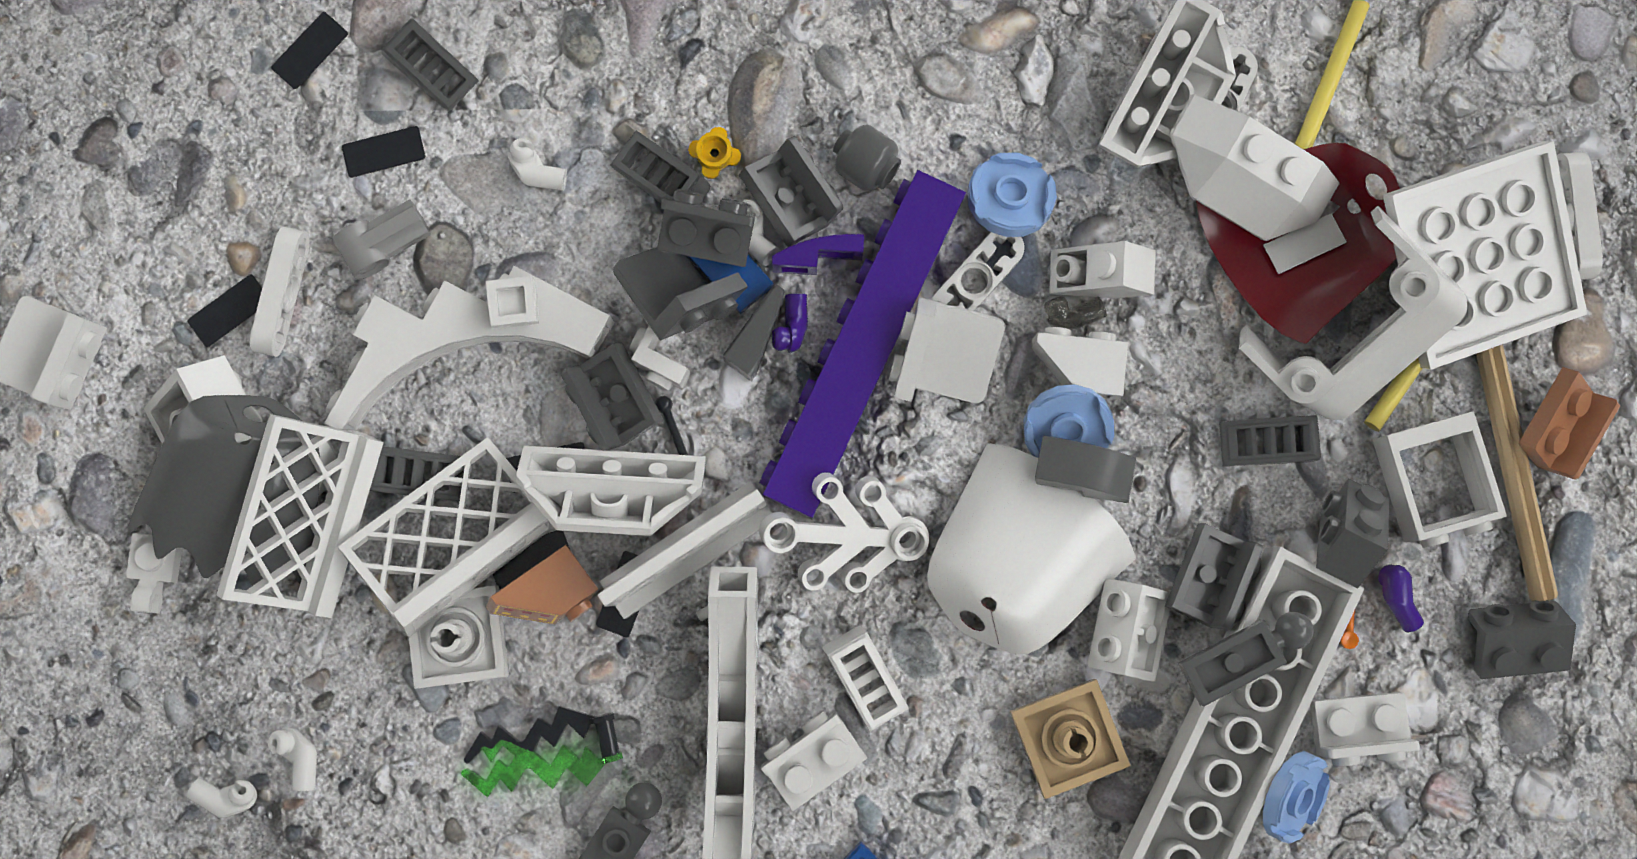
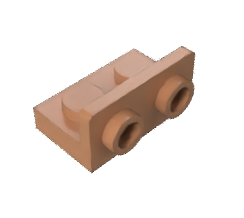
[1518,367,1620,480]

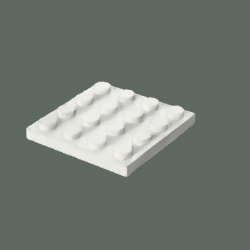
[1383,141,1587,370]

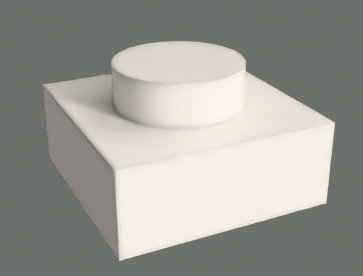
[486,276,539,329]

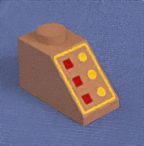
[485,545,598,625]

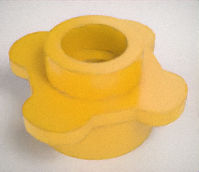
[688,127,741,179]

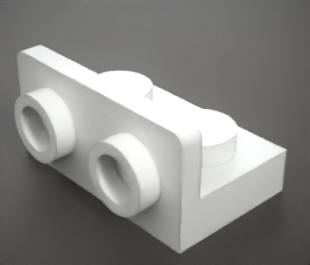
[1088,578,1170,682]
[1310,692,1420,766]
[761,711,867,811]

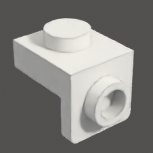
[629,326,690,391]

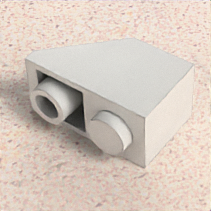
[1049,241,1156,298]
[1031,327,1128,401]

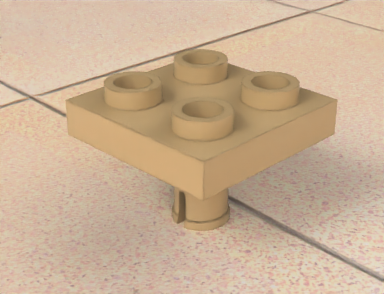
[1010,679,1131,799]

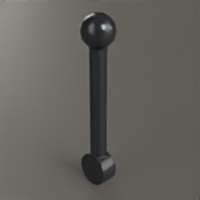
[655,396,688,455]

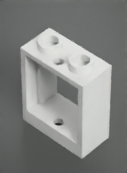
[1372,411,1507,548]

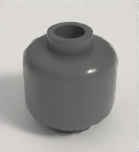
[833,124,901,192]

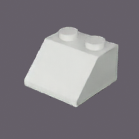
[143,355,262,445]

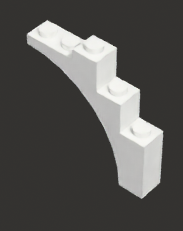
[324,266,615,431]
[702,566,758,859]

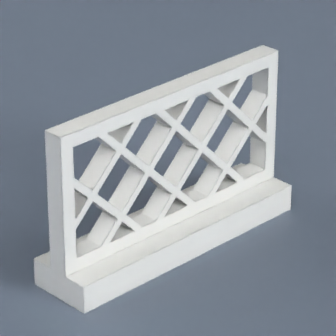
[216,414,384,618]
[338,437,554,638]
[597,481,772,619]

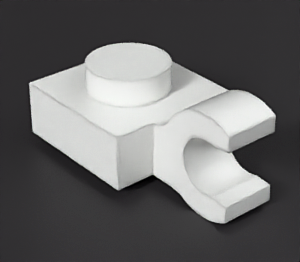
[126,533,182,614]

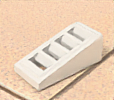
[822,626,909,732]

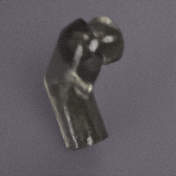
[1044,296,1107,329]

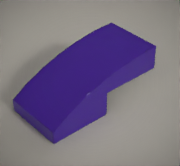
[772,234,864,275]

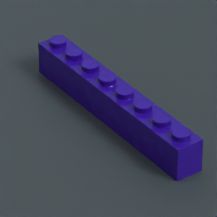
[759,169,966,520]

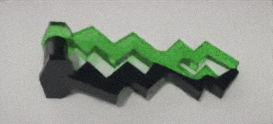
[461,706,623,798]

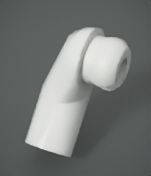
[268,727,317,791]
[186,778,257,818]

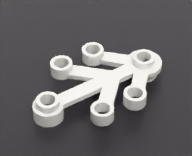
[759,473,929,593]

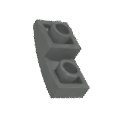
[1035,436,1136,503]

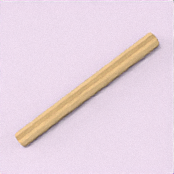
[1476,344,1558,601]

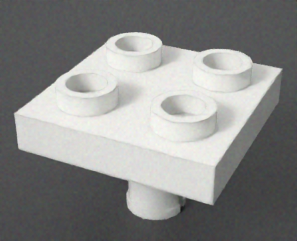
[409,585,509,689]

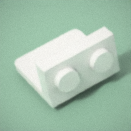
[0,296,107,410]
[888,297,1005,403]

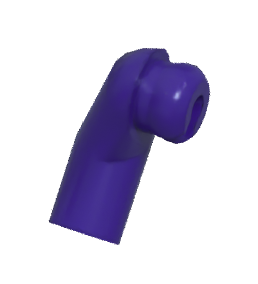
[772,294,808,353]
[1378,564,1424,633]

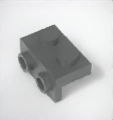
[739,136,843,247]
[560,342,664,451]
[1165,523,1263,630]
[1468,600,1576,679]

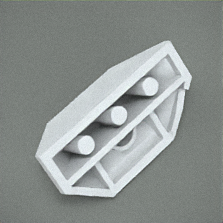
[1098,0,1236,168]
[1169,94,1339,241]
[516,446,706,536]

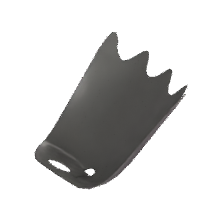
[128,395,320,586]

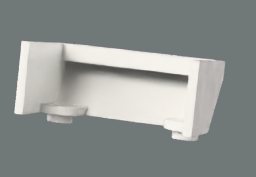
[1239,206,1467,420]

